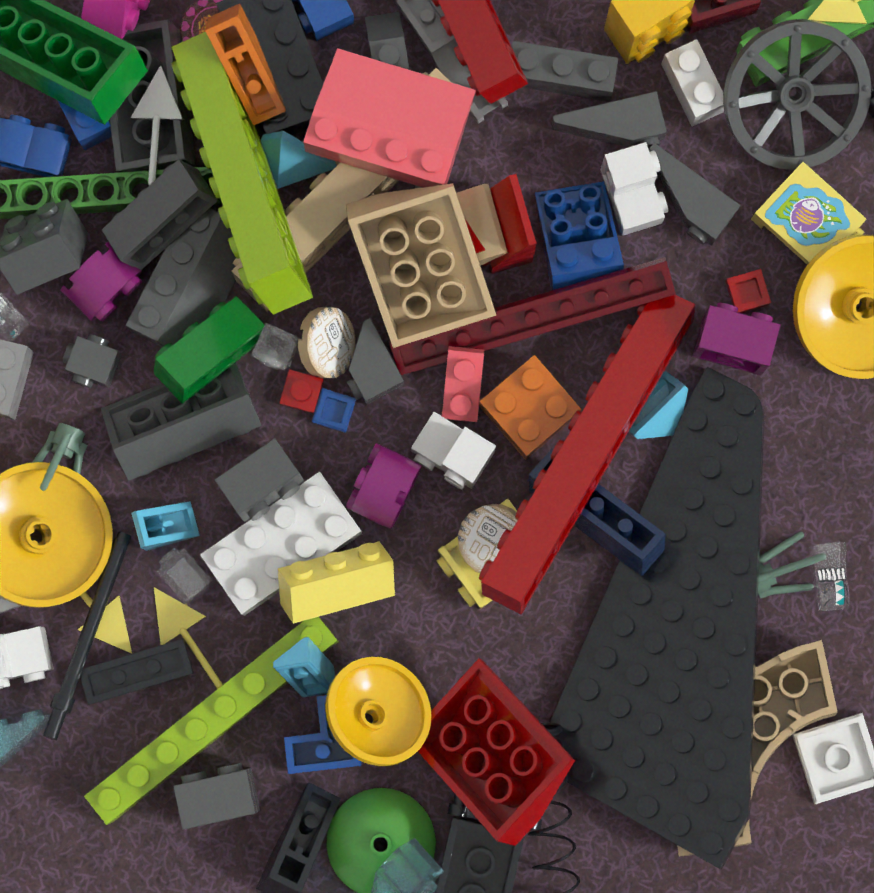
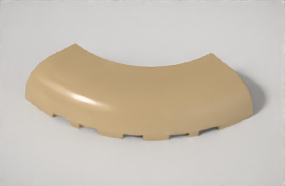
[677,640,837,857]

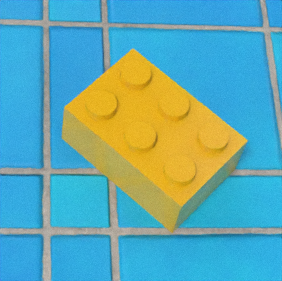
[604,0,695,64]

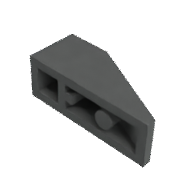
[551,91,667,149]
[649,143,741,245]

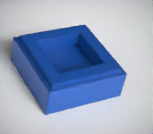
[312,388,356,433]

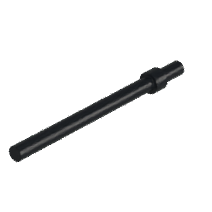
[43,532,132,741]

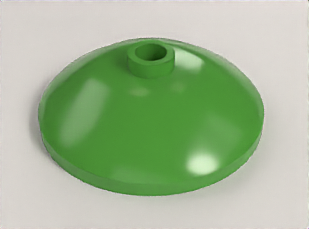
[327,788,436,893]

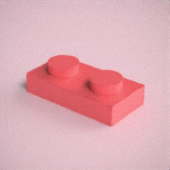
[442,346,484,422]

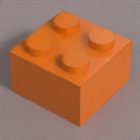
[479,355,582,460]

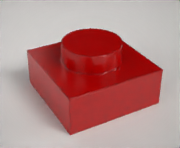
[725,269,771,313]
[279,369,324,414]

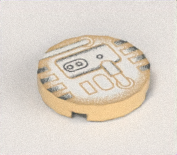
[298,307,355,378]
[458,504,517,573]

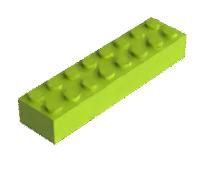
[171,32,313,315]

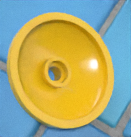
[325,657,431,766]

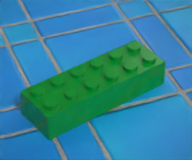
[0,0,148,125]

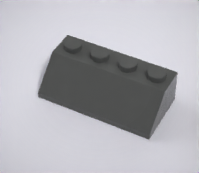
[110,19,197,172]
[125,208,236,347]
[101,362,262,481]

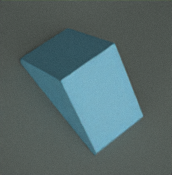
[131,501,200,551]

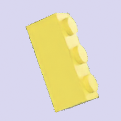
[278,541,395,624]

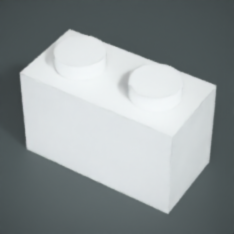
[661,39,724,126]

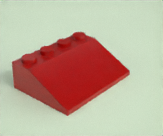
[418,658,575,846]

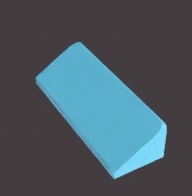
[273,637,335,697]

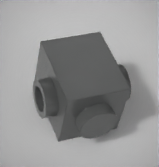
[63,334,122,388]

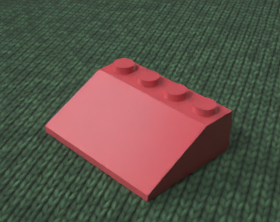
[303,48,476,187]

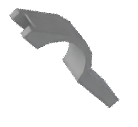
[395,0,508,124]

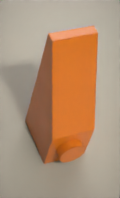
[205,3,286,126]

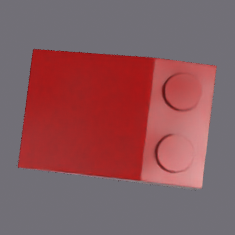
[482,174,536,274]

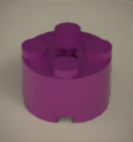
[60,241,143,322]
[345,443,422,529]

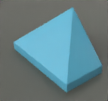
[261,131,337,189]
[628,371,688,439]

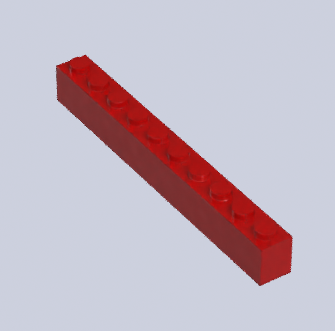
[479,295,695,615]

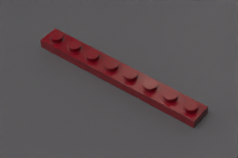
[389,257,676,375]

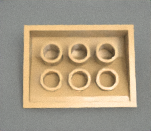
[346,183,496,348]

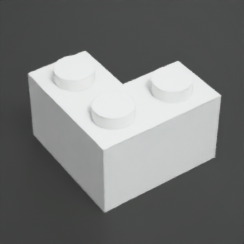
[600,142,668,236]
[411,412,496,490]
[0,626,54,689]

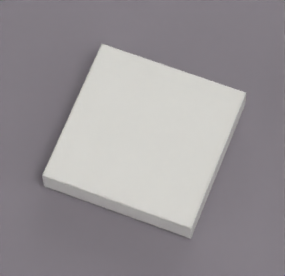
[792,713,874,804]

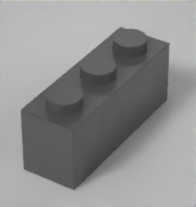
[512,41,618,102]
[102,159,218,270]

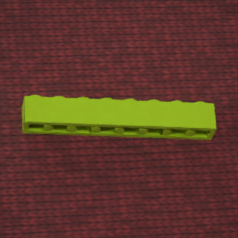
[84,617,339,825]

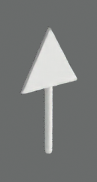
[131,65,183,185]

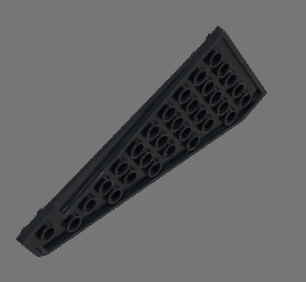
[550,367,764,870]

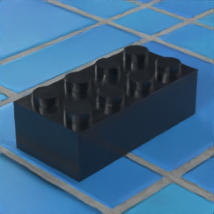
[216,0,323,135]
[435,816,524,893]

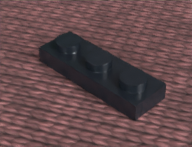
[80,639,194,705]

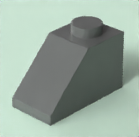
[364,12,410,70]
[346,318,404,405]

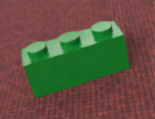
[154,296,265,404]

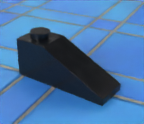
[256,782,341,893]

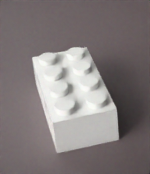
[200,472,362,616]

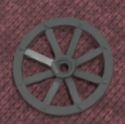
[723,19,871,170]

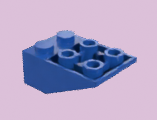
[535,181,624,290]

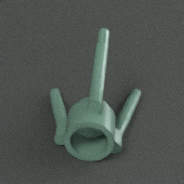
[32,423,88,491]
[758,531,827,599]

